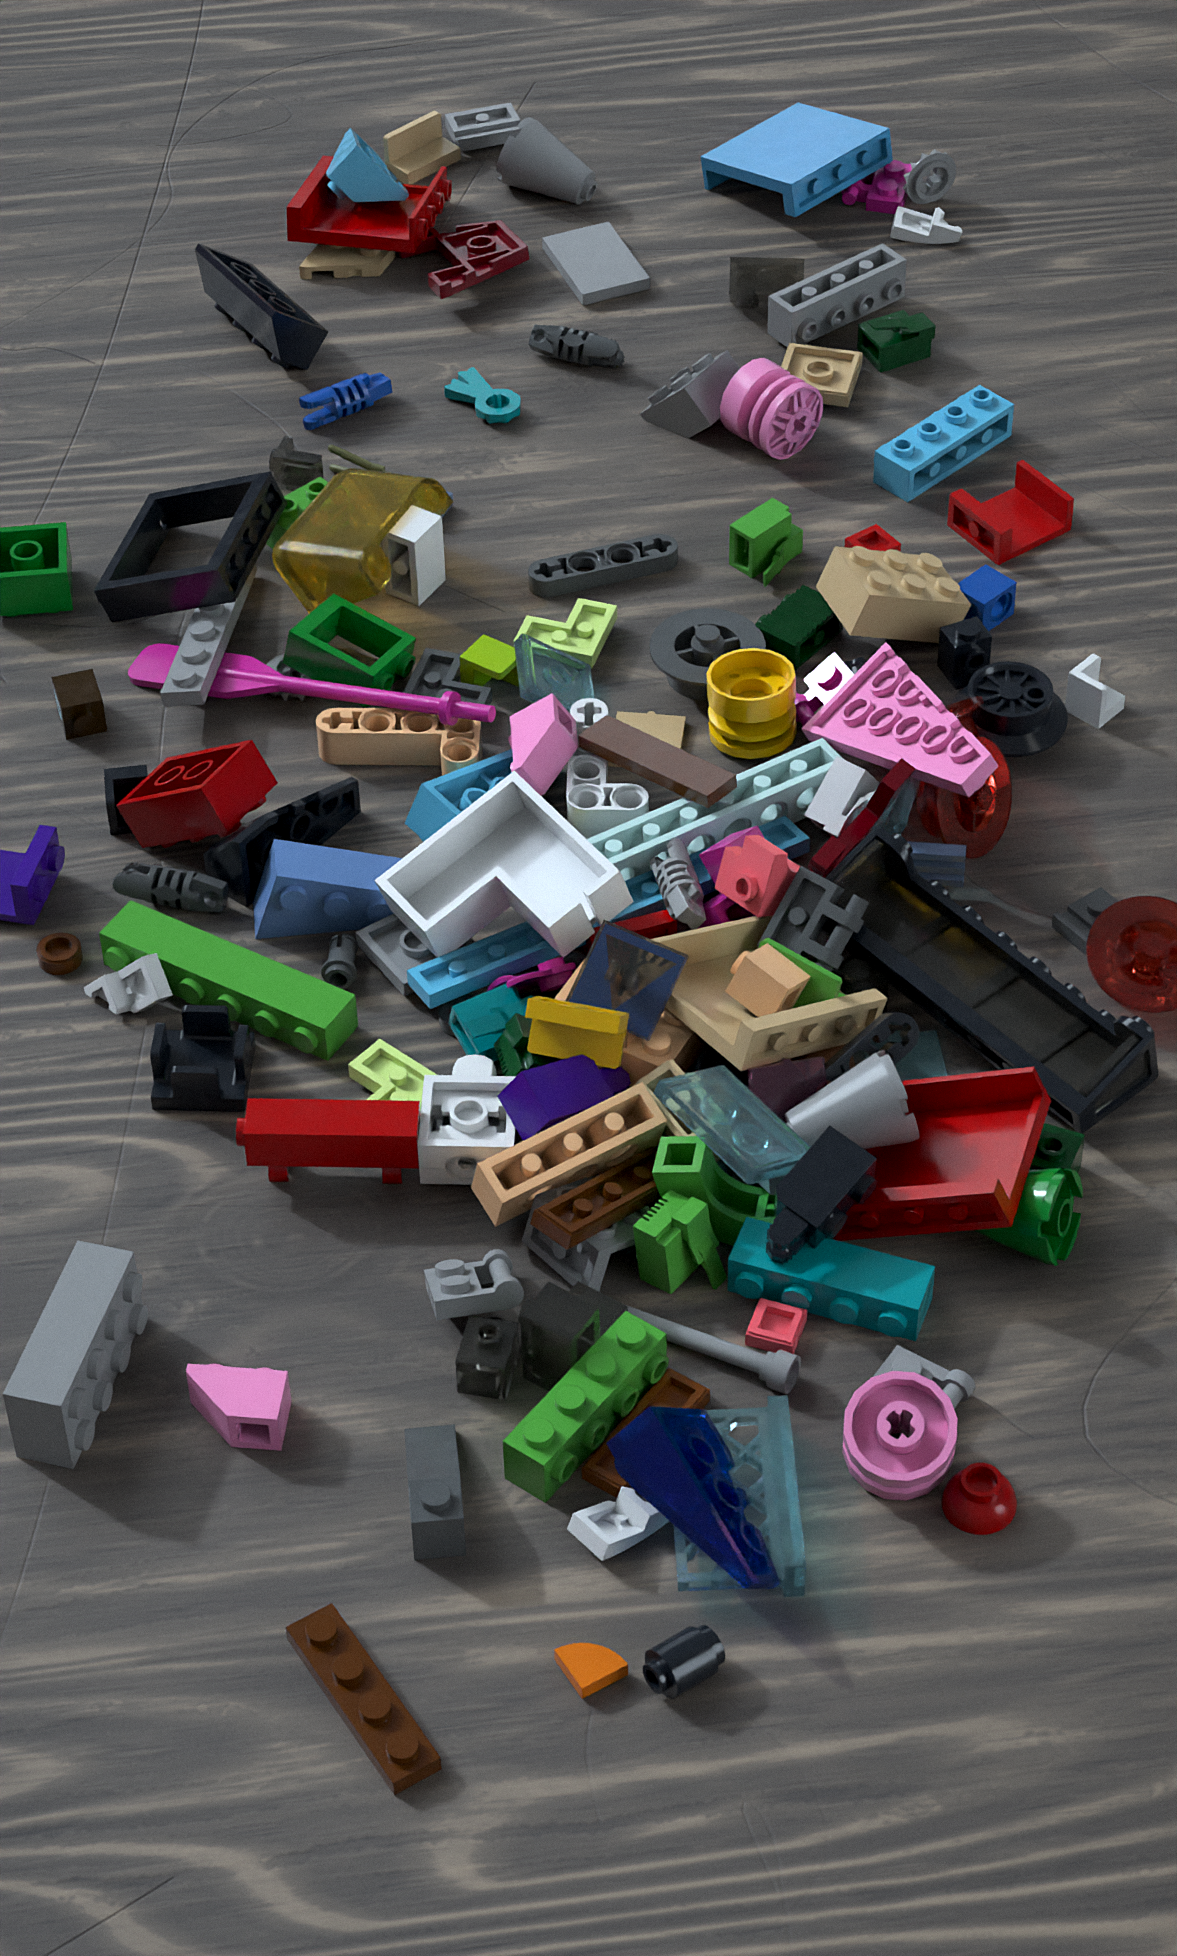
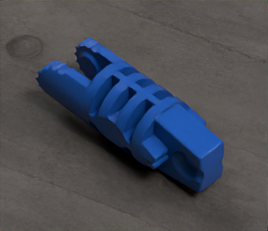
[299,372,393,430]

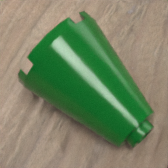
[973,1168,1083,1266]

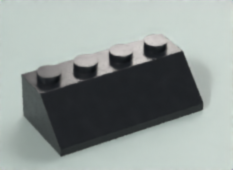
[195,243,329,370]

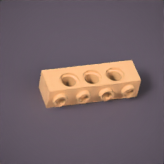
[471,1082,667,1227]

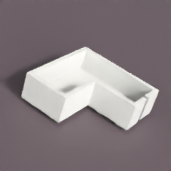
[374,771,634,958]

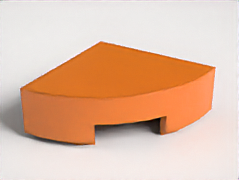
[554,1643,628,1699]

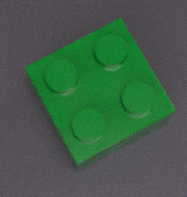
[0,522,73,617]

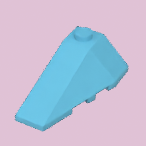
[326,128,409,202]
[405,749,513,842]

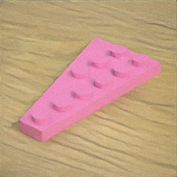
[801,642,999,797]

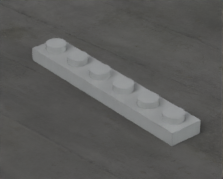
[160,563,257,707]

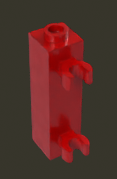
[236,1098,421,1184]

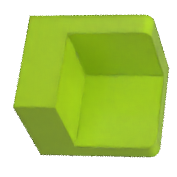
[459,634,525,687]

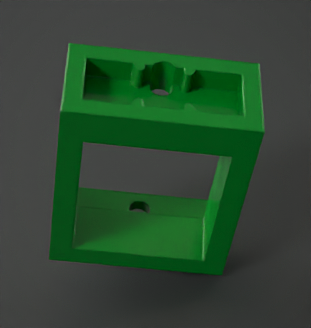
[283,593,416,708]

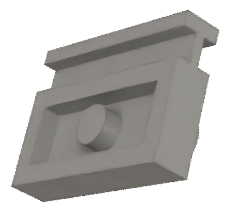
[445,102,522,152]

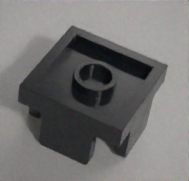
[150,1005,256,1112]

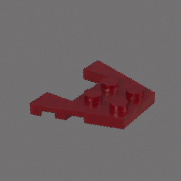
[395,220,529,299]
[808,758,916,885]

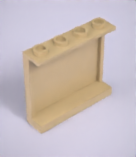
[634,916,887,1071]

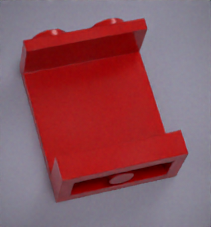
[947,460,1074,565]

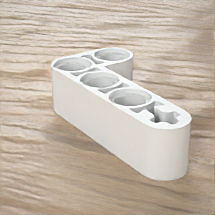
[566,698,649,839]

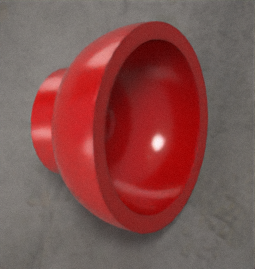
[941,1462,1017,1535]

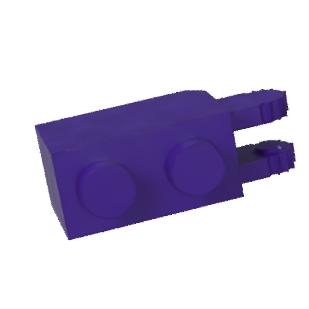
[497,1054,631,1141]

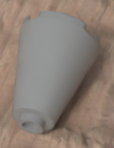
[496,117,598,204]
[780,1050,919,1157]

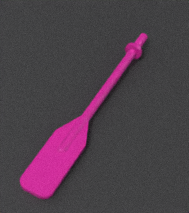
[128,643,496,726]

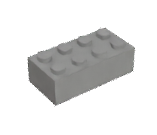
[3,1240,148,1469]

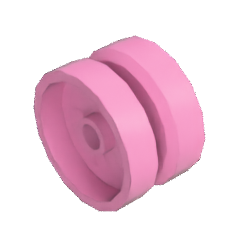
[842,1371,958,1501]

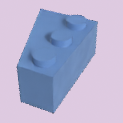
[253,839,402,939]

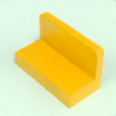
[525,996,629,1069]

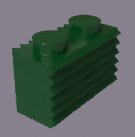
[755,584,843,671]

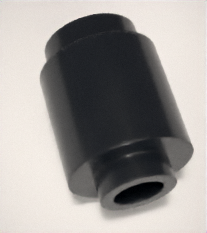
[643,1625,725,1699]

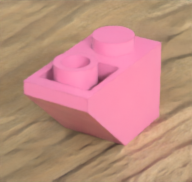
[508,693,578,796]
[186,1364,291,1451]

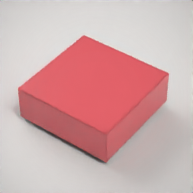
[745,1298,807,1354]

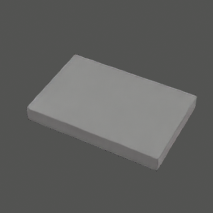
[542,221,650,305]

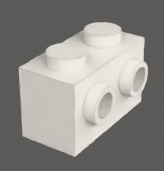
[381,503,446,606]

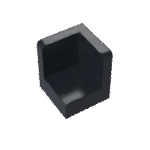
[104,764,148,835]

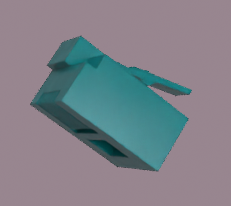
[448,984,533,1062]

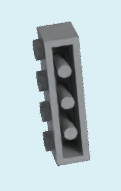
[768,243,907,348]

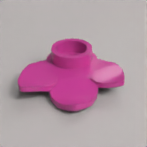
[487,957,577,993]

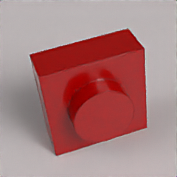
[845,524,901,552]

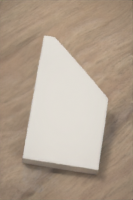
[890,206,962,244]
[84,953,173,1014]
[567,1486,679,1561]

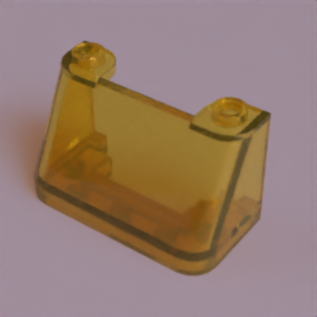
[272,468,453,614]

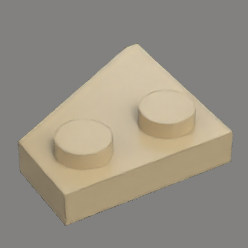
[299,244,395,279]

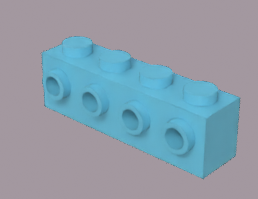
[873,385,1014,502]

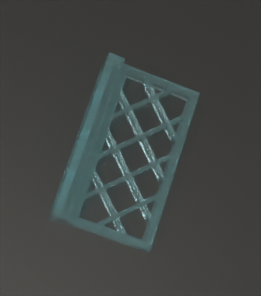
[665,1395,806,1597]

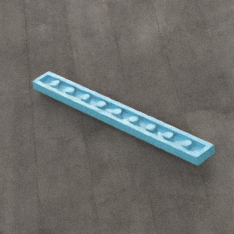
[407,816,810,1009]

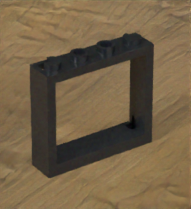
[94,471,287,622]

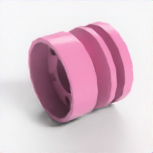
[720,358,823,460]

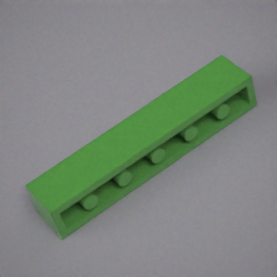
[99,900,358,1061]

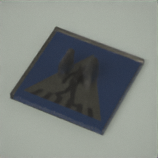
[565,920,689,1041]

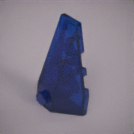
[606,1406,781,1589]

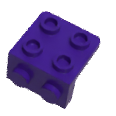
[0,825,65,925]

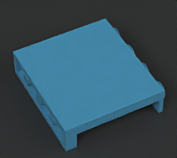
[700,102,893,217]

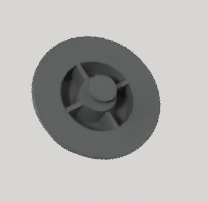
[649,608,766,701]

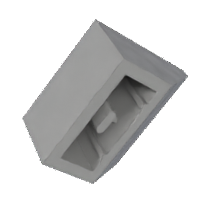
[640,351,740,438]

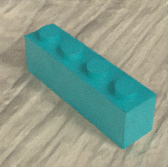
[727,1217,935,1341]

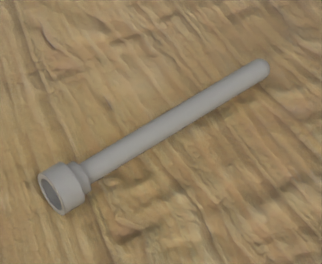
[577,1292,801,1394]

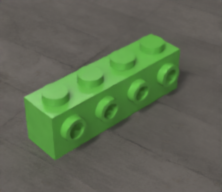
[503,1311,669,1503]

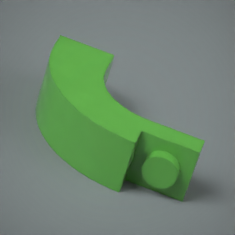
[652,1136,776,1246]

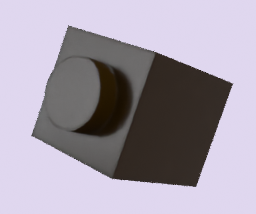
[51,669,107,740]

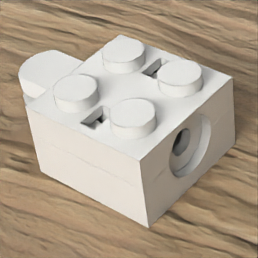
[417,1054,519,1185]

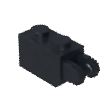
[765,1126,878,1264]

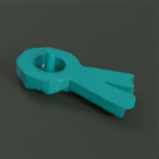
[444,367,521,424]

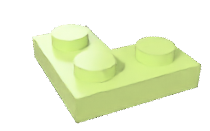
[514,598,617,668]
[348,1039,437,1111]

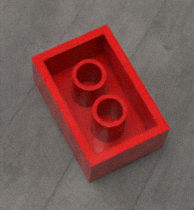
[116,740,278,848]

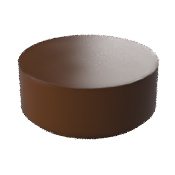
[36,932,83,975]

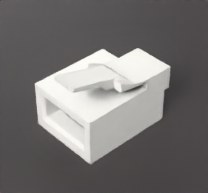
[804,756,880,838]

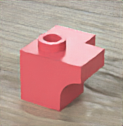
[715,835,800,917]

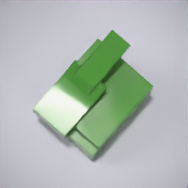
[729,497,803,587]
[633,1189,727,1294]

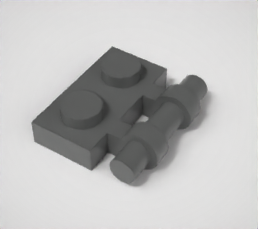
[757,866,869,972]

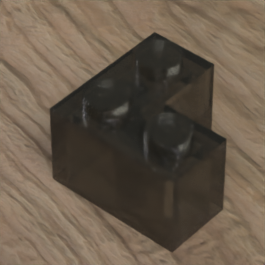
[518,1281,628,1391]

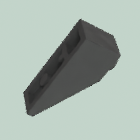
[404,1424,466,1560]

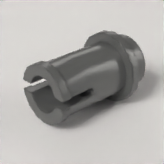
[321,934,358,990]

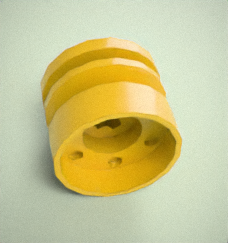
[706,648,797,759]

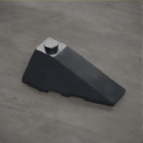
[204,777,361,907]

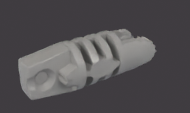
[649,838,706,930]

